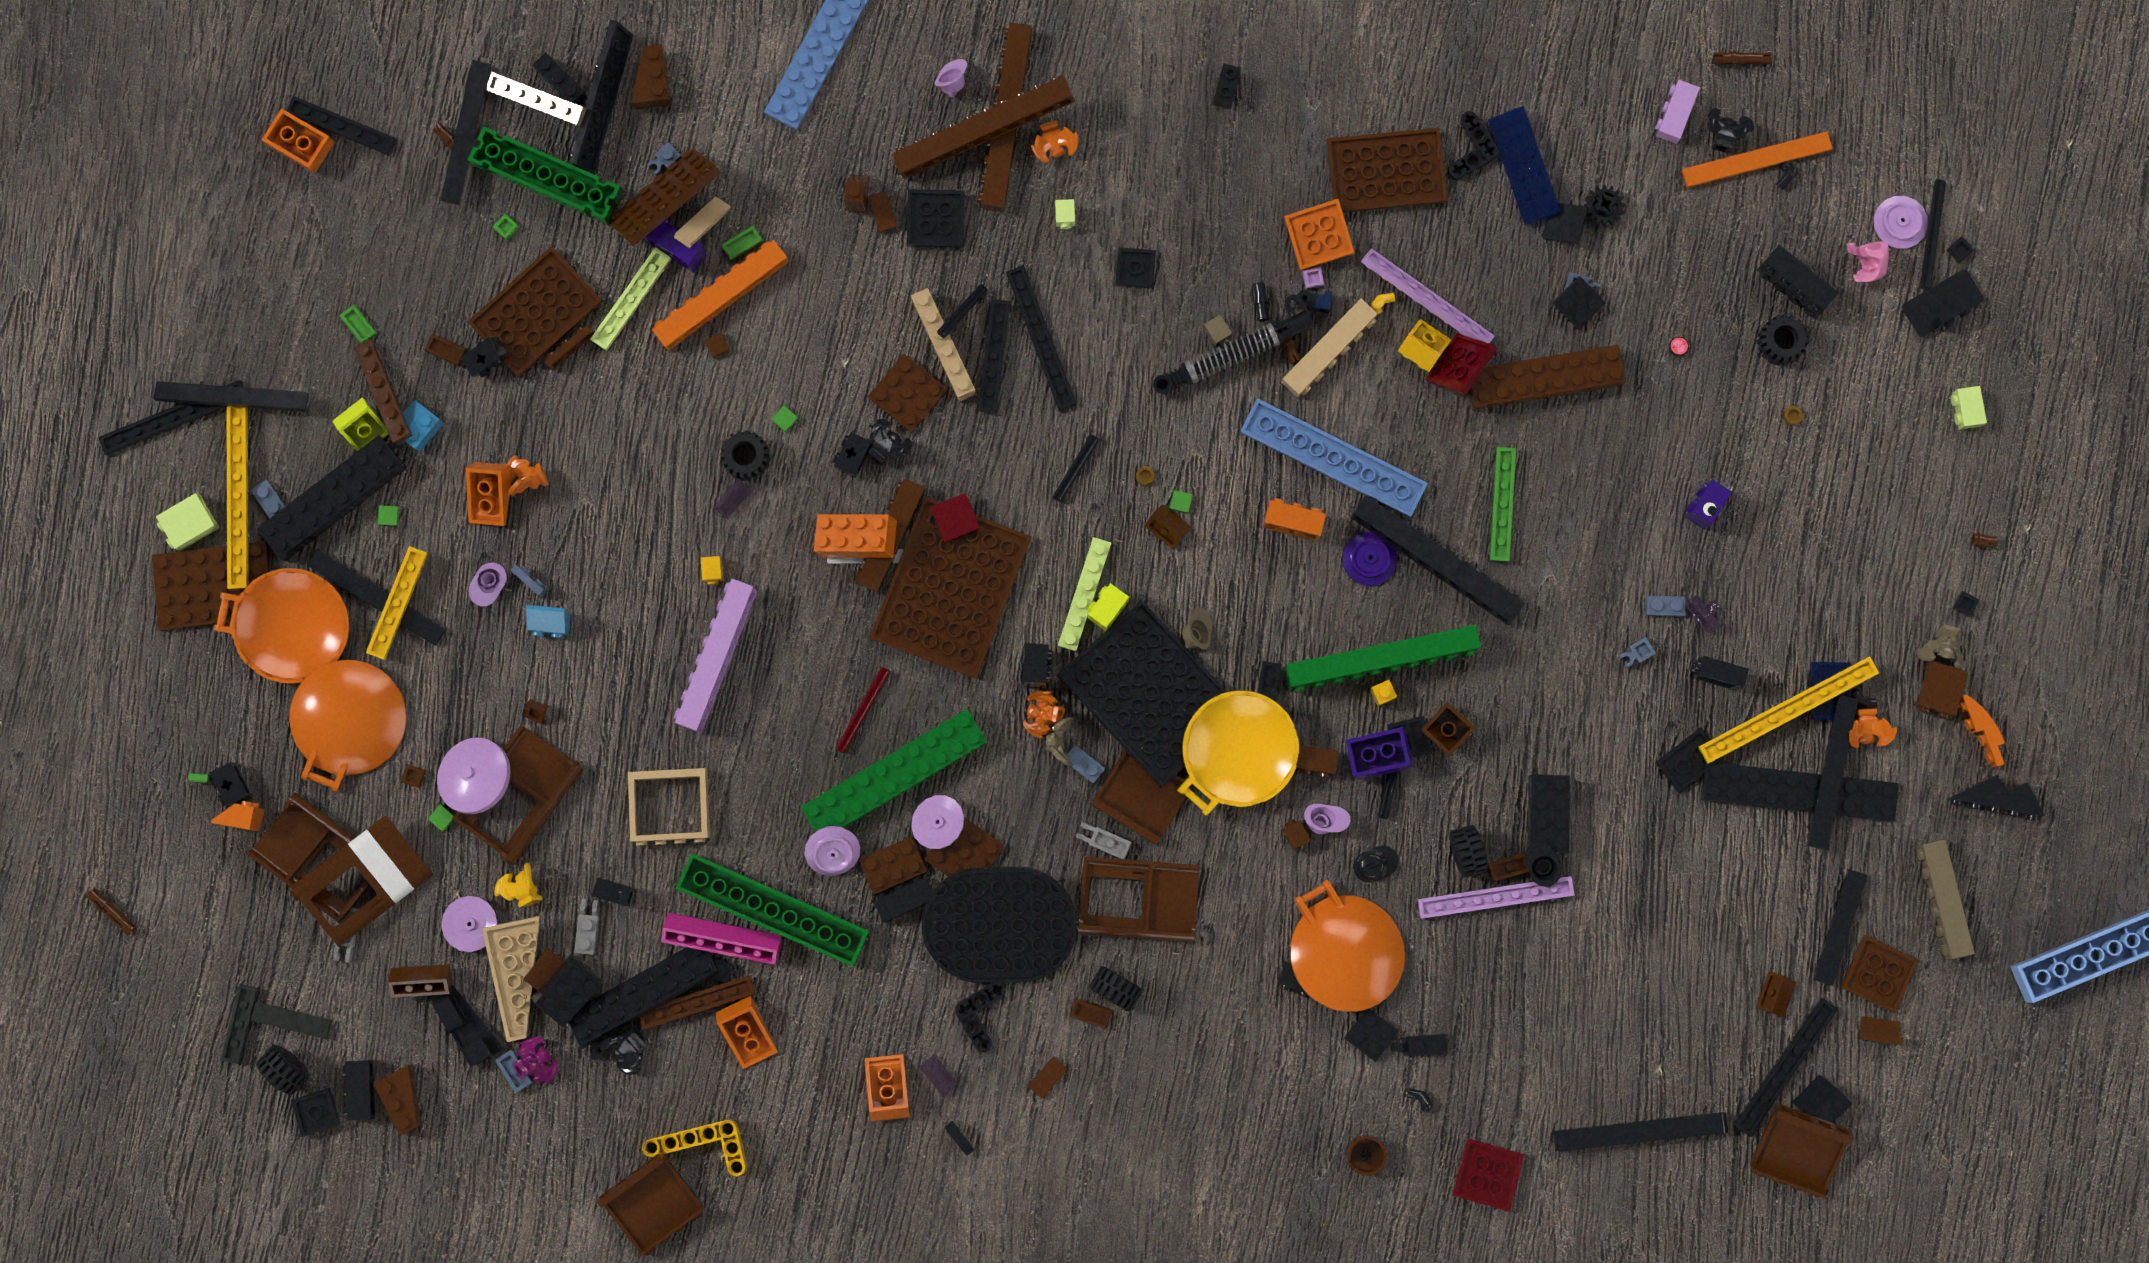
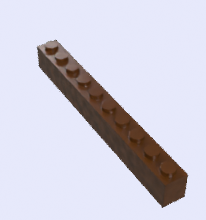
[978,22,1032,212]
[892,76,1076,179]

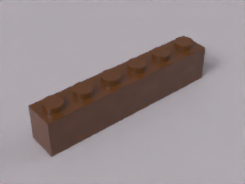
[855,479,926,594]

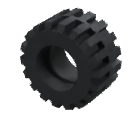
[1757,314,1809,365]
[720,430,771,481]
[1449,824,1488,878]
[1089,966,1143,1012]
[256,1045,310,1095]

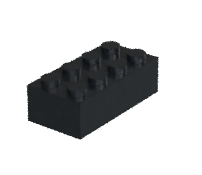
[1757,245,1839,318]
[1527,774,1570,854]

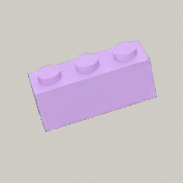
[1655,80,1700,144]

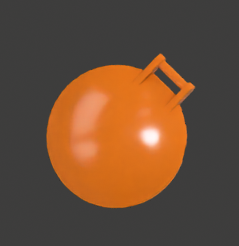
[214,568,349,683]
[289,660,407,792]
[1290,880,1405,1012]

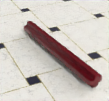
[836,667,890,753]

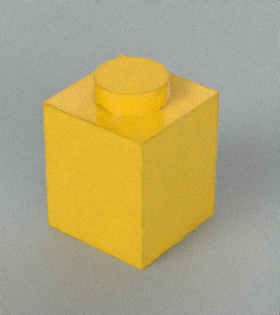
[701,556,724,585]
[1370,680,1397,707]

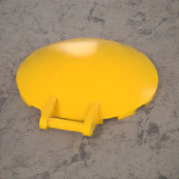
[1177,691,1299,816]

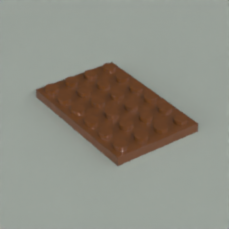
[1326,128,1448,213]
[609,148,721,247]
[467,246,603,377]
[152,541,270,631]

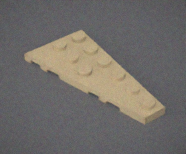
[482,916,540,1042]

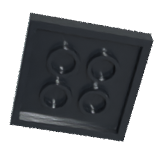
[906,189,965,248]

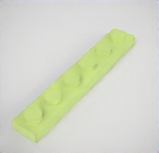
[590,247,672,351]
[1058,537,1111,652]

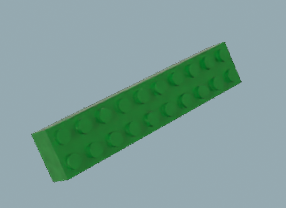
[1284,625,1481,693]
[801,708,988,832]
[675,853,870,967]

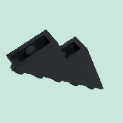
[1947,775,2045,821]

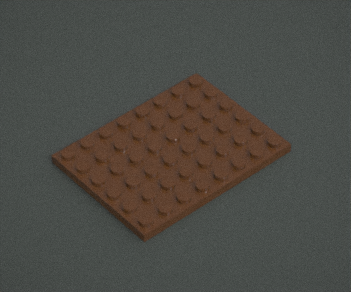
[869,497,1032,679]

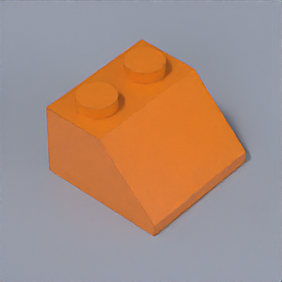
[211,801,265,832]

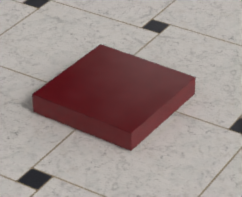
[931,493,980,543]

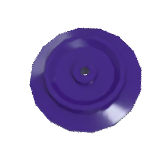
[1342,532,1398,586]

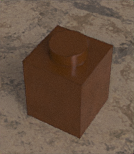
[1282,819,1311,851]

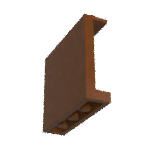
[1091,750,1193,845]
[1750,1103,1854,1198]
[597,1151,704,1258]

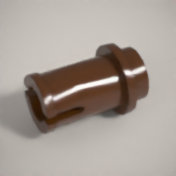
[1971,532,1998,548]

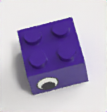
[1685,479,1732,529]

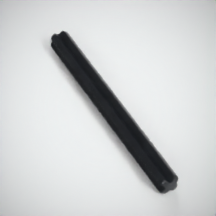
[1920,179,1946,289]

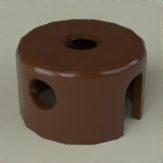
[1346,1135,1387,1176]

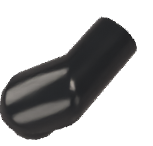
[1776,162,1795,190]
[1850,688,1876,708]
[1407,1088,1433,1113]

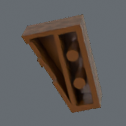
[631,44,672,110]
[373,1064,422,1136]

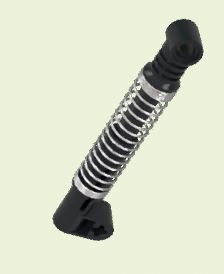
[1153,294,1314,395]

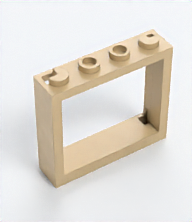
[628,768,710,846]

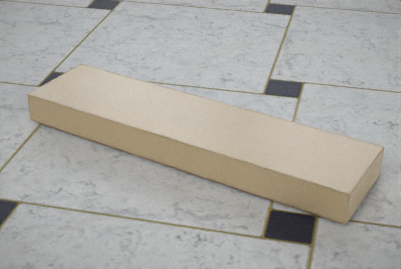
[674,196,731,248]

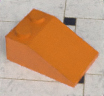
[465,462,511,526]
[716,996,778,1069]
[864,1054,910,1122]

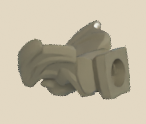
[1916,624,1965,670]
[1045,717,1074,766]

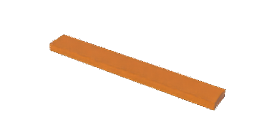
[1681,131,1833,188]

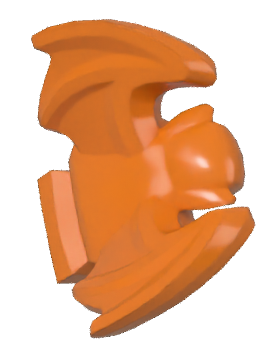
[1031,120,1078,163]
[507,455,549,496]
[1023,691,1065,739]
[1849,709,1897,748]

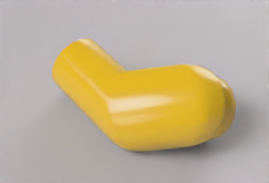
[1371,292,1395,314]

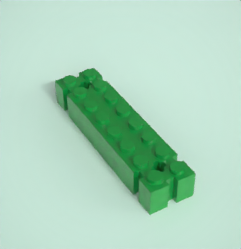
[467,126,624,225]

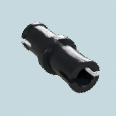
[1253,282,1270,322]

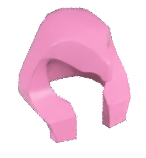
[1847,241,1889,282]

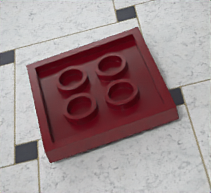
[1425,333,1497,396]
[1452,1138,1525,1212]

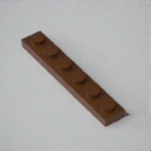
[354,339,412,445]
[640,976,756,1030]

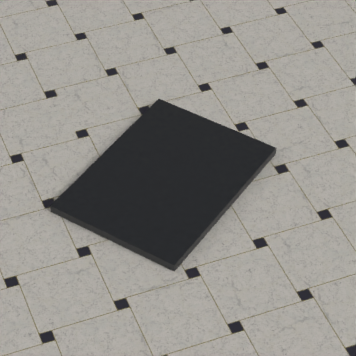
[1057,600,1227,788]

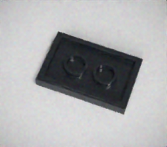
[1654,727,1724,793]

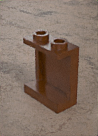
[1914,661,1968,719]

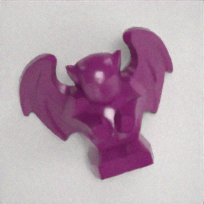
[512,1037,558,1085]

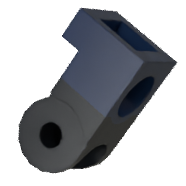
[1296,290,1332,313]

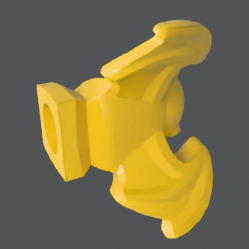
[494,863,543,908]

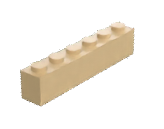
[911,288,976,402]
[1281,298,1378,398]

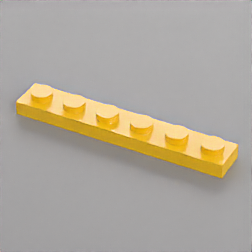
[366,546,428,660]

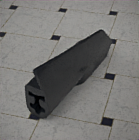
[429,985,503,1068]

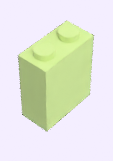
[156,493,220,551]

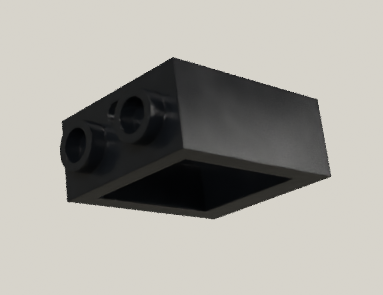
[1690,656,1749,691]

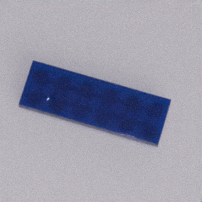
[1488,106,1561,225]

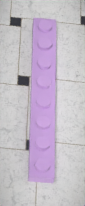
[1361,248,1495,343]
[1417,876,1575,919]

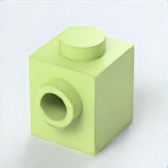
[1055,199,1075,229]

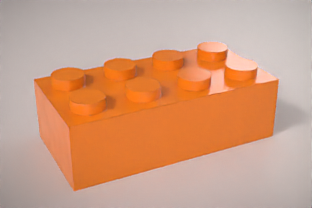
[813,514,897,558]

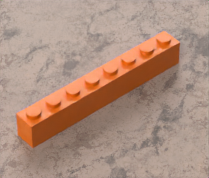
[652,240,789,351]

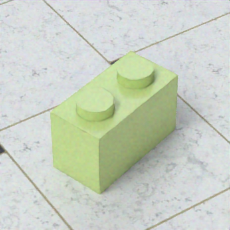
[1951,386,1987,430]

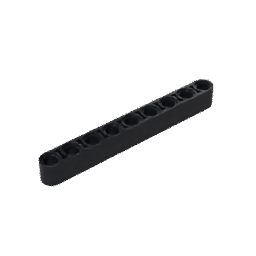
[1553,1112,1728,1151]

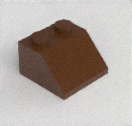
[1421,702,1476,757]

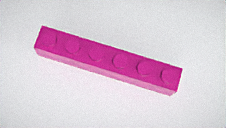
[661,913,782,965]

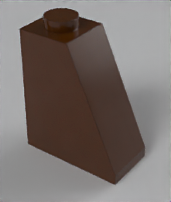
[844,174,870,213]

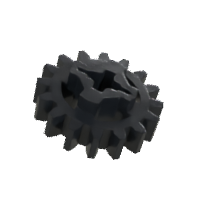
[1584,185,1626,227]

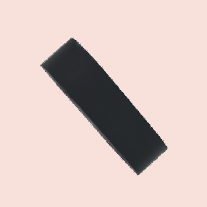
[945,1121,975,1156]

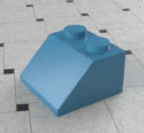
[403,400,444,452]
[526,605,571,638]

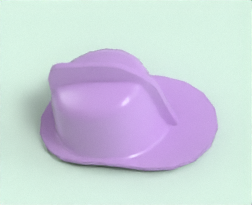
[934,59,967,97]
[468,562,507,606]
[1304,804,1351,835]

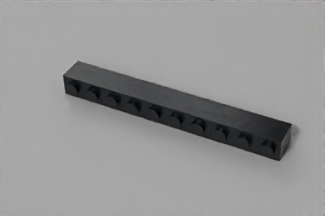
[1351,495,1525,626]

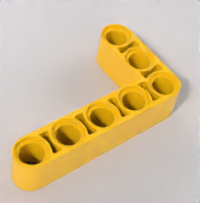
[642,1119,747,1176]

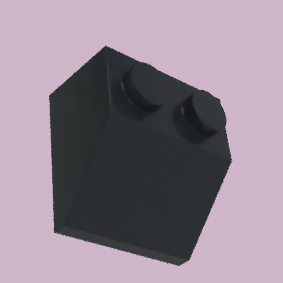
[1792,1075,1852,1123]

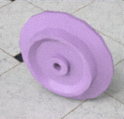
[1874,196,1928,249]
[911,795,964,849]
[804,826,860,876]
[441,896,497,952]

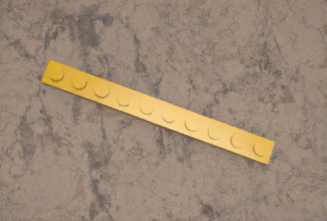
[227,406,249,590]
[1698,656,1879,764]

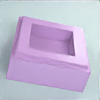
[1302,267,1325,290]

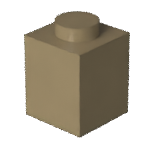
[1203,315,1232,347]

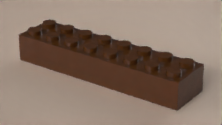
[1469,345,1626,411]

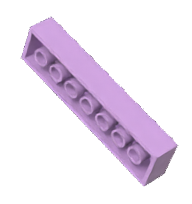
[674,579,758,734]

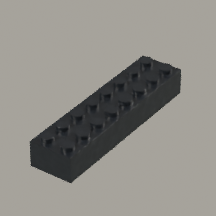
[257,435,407,561]

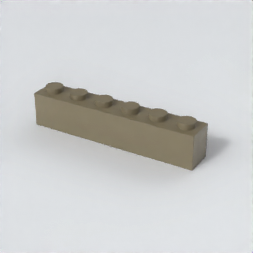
[1917,840,1975,959]

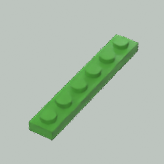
[1489,447,1516,562]

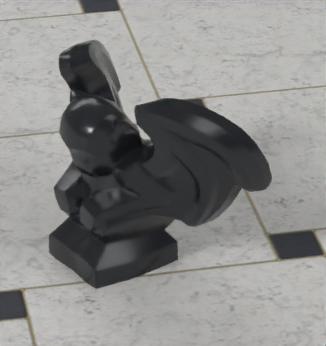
[1707,108,1754,153]
[868,419,912,466]
[599,1025,646,1075]

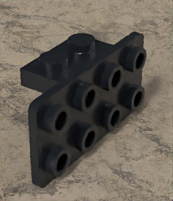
[1902,269,1984,337]

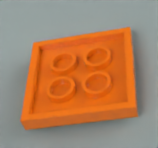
[1284,199,1355,271]

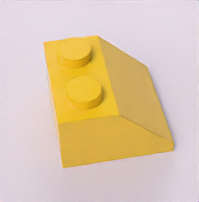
[1398,319,1452,372]

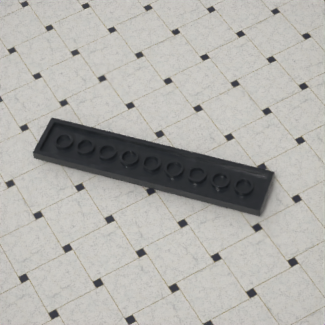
[1701,762,1898,822]

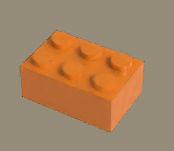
[261,108,335,174]
[1262,498,1326,542]

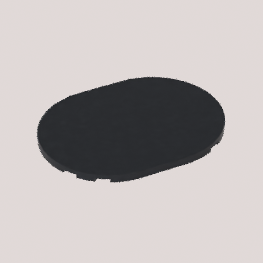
[922,867,1077,983]

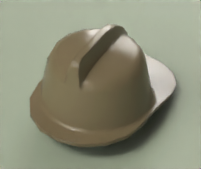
[1182,607,1212,649]

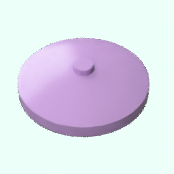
[437,738,511,814]

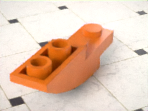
[1958,695,2005,768]

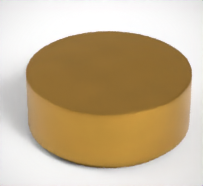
[1783,406,1803,426]
[1136,466,1155,486]

